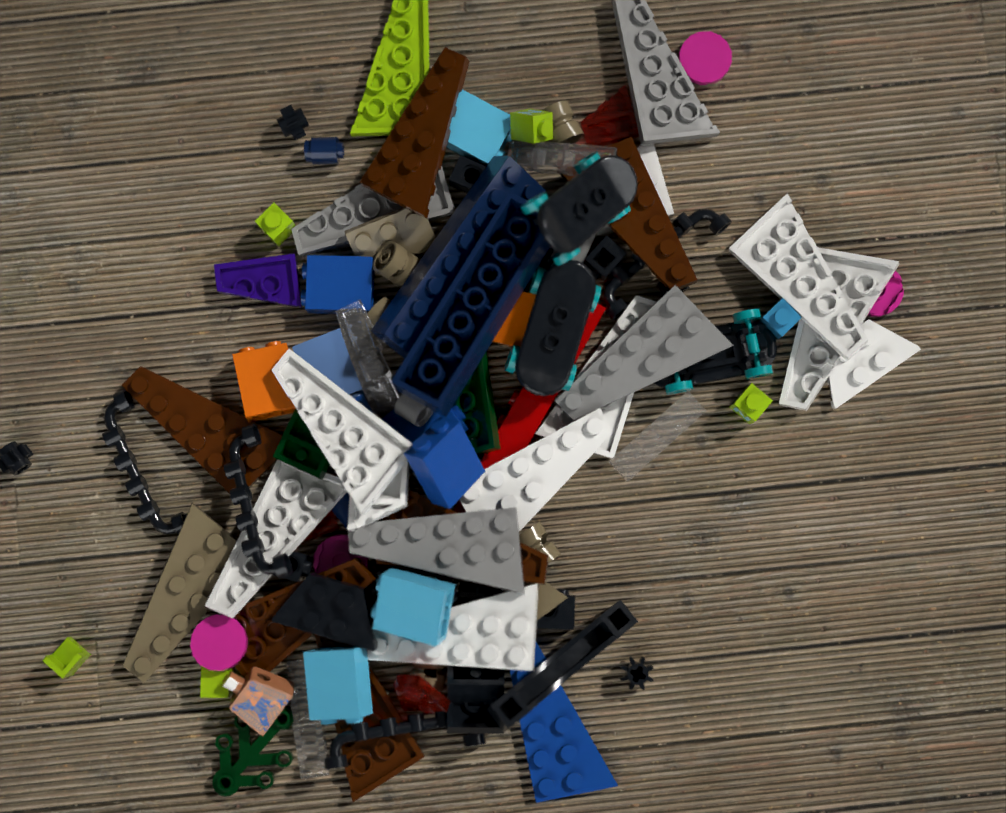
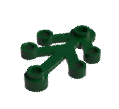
[212,706,295,796]

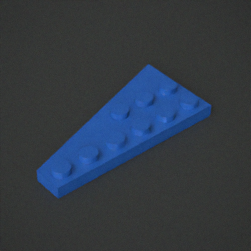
[510,641,618,803]

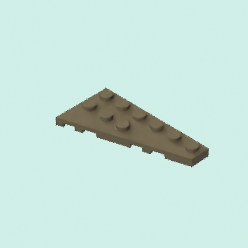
[123,503,237,683]

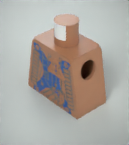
[222,667,295,736]

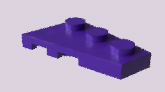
[214,253,303,308]

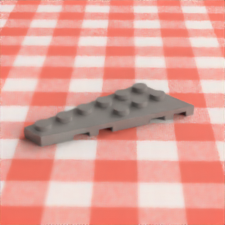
[612,0,720,145]
[291,166,455,257]
[554,285,733,420]
[348,507,525,594]

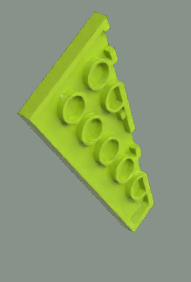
[350,0,430,136]

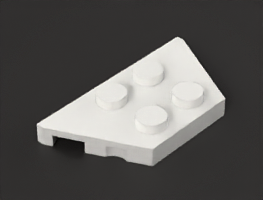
[827,319,921,409]
[347,461,410,531]

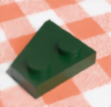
[273,409,330,480]

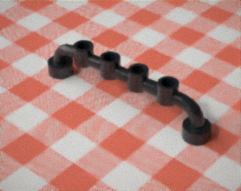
[603,209,732,321]
[102,389,186,535]
[224,424,293,578]
[324,709,486,770]

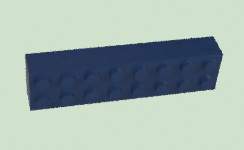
[371,156,546,359]
[391,191,550,418]

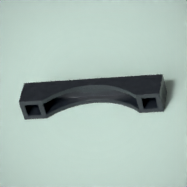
[486,599,638,732]

